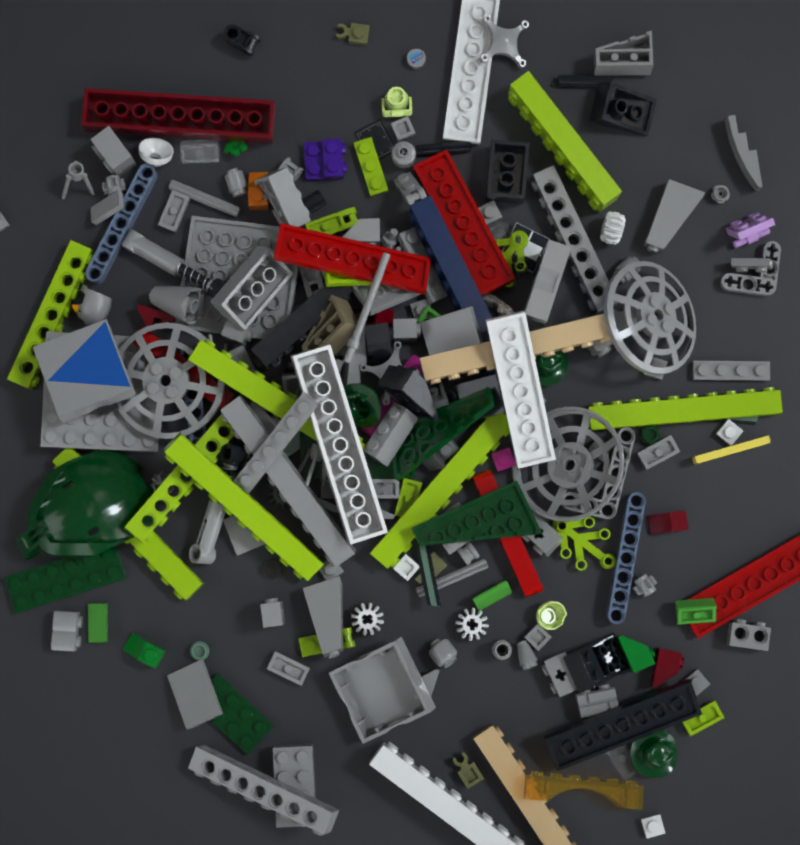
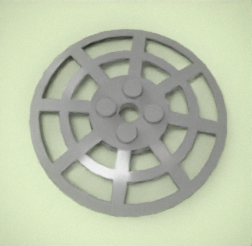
[603,261,696,375]
[117,322,226,439]
[512,407,624,522]

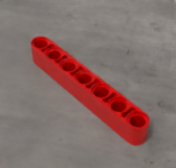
[472,469,544,598]

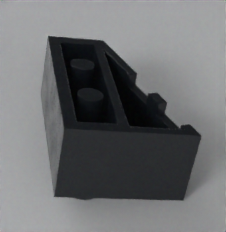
[364,322,394,366]

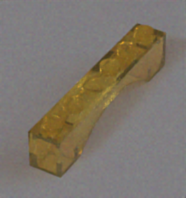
[523,771,644,810]

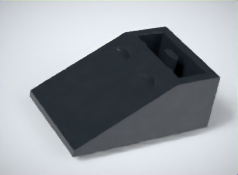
[563,633,630,693]

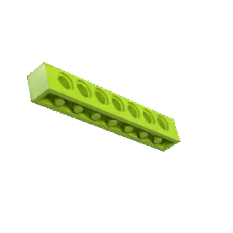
[7,240,95,390]
[124,415,236,543]

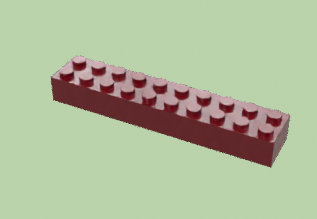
[81,88,276,143]

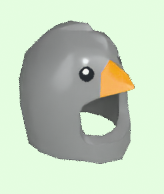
[72,284,112,325]

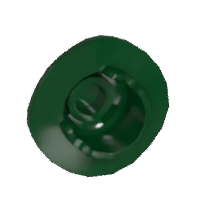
[535,350,568,387]
[344,383,381,428]
[630,730,678,778]

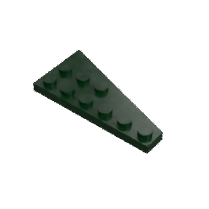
[392,387,494,482]

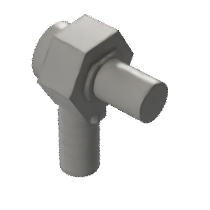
[381,228,398,249]

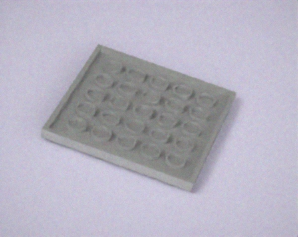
[175,216,299,340]
[40,331,163,452]

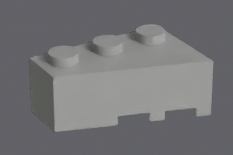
[593,30,654,76]
[253,168,311,227]

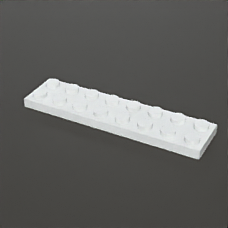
[443,0,500,145]
[486,311,556,469]

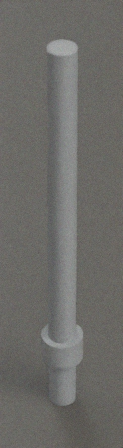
[343,252,391,364]

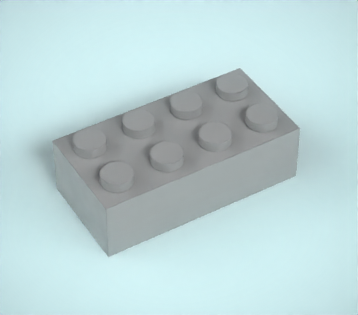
[273,744,316,828]

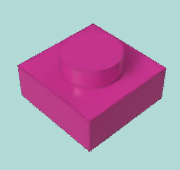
[491,447,516,472]

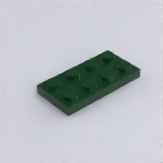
[211,673,275,755]

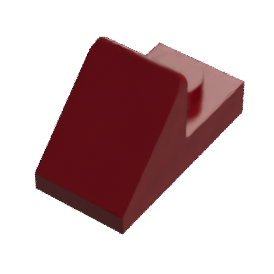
[137,304,176,334]

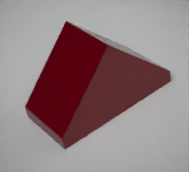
[647,511,689,534]

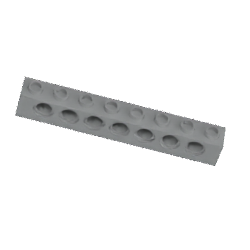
[531,165,618,314]
[188,745,339,836]

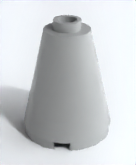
[149,286,205,325]

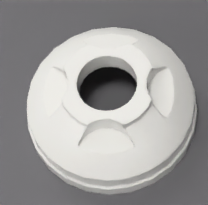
[139,138,174,167]

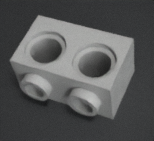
[726,619,771,651]

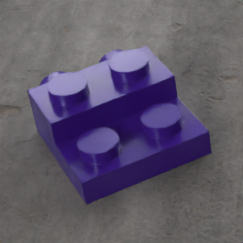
[304,138,347,181]

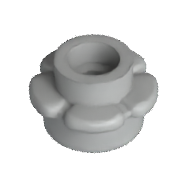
[711,185,730,204]

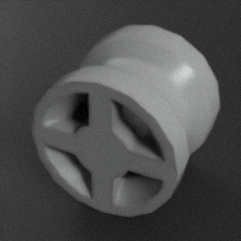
[457,542,480,566]

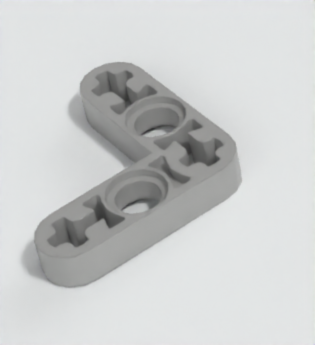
[720,241,781,296]

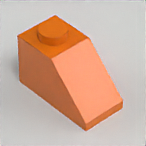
[248,172,269,210]

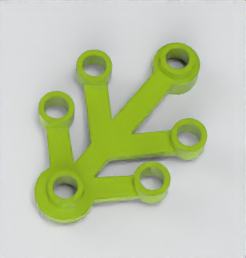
[494,231,529,288]
[552,517,616,571]

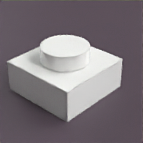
[716,419,743,446]
[393,554,420,581]
[640,813,665,838]

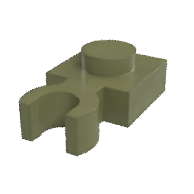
[336,23,370,46]
[453,752,484,789]

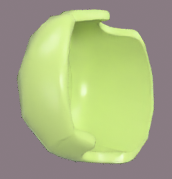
[536,600,567,630]

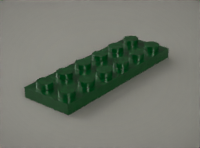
[4,546,127,614]

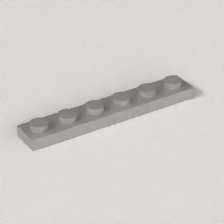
[234,391,320,493]

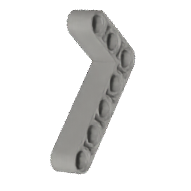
[561,427,635,520]

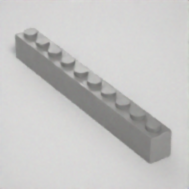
[220,394,356,567]

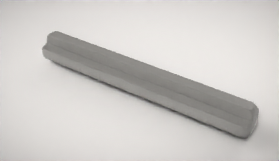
[169,180,240,217]
[416,559,488,597]

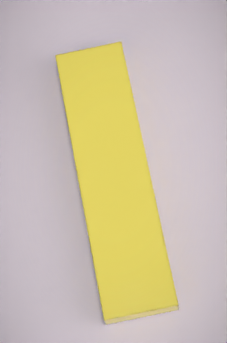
[692,435,771,464]

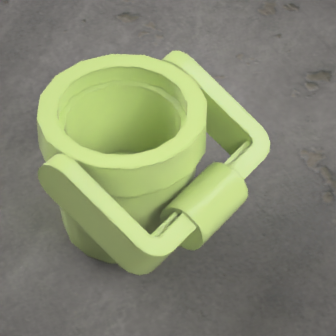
[381,87,412,117]

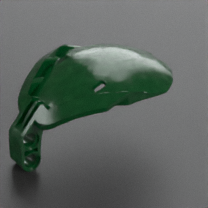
[15,450,154,560]

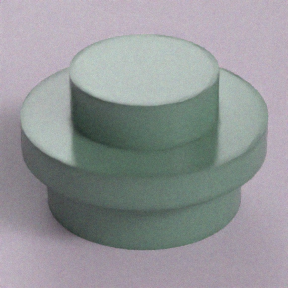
[190,641,210,661]

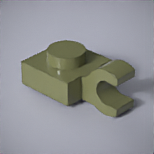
[415,552,447,584]

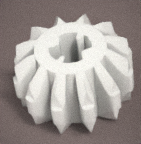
[600,211,626,245]
[351,603,384,636]
[456,608,489,641]

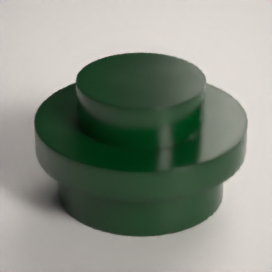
[640,425,660,445]

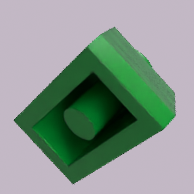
[123,632,166,668]
[616,635,656,673]

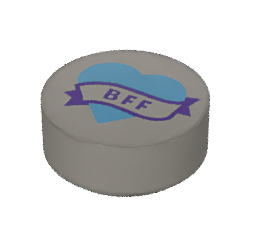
[407,49,426,69]

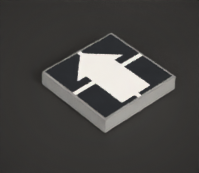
[501,222,550,274]

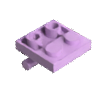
[726,212,775,248]

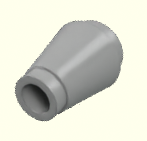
[516,640,538,670]

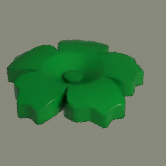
[224,140,247,157]

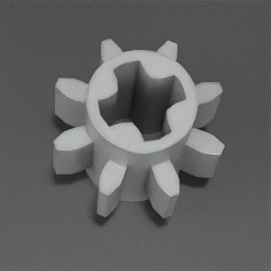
[102,175,126,196]
[150,471,175,494]
[633,573,657,598]

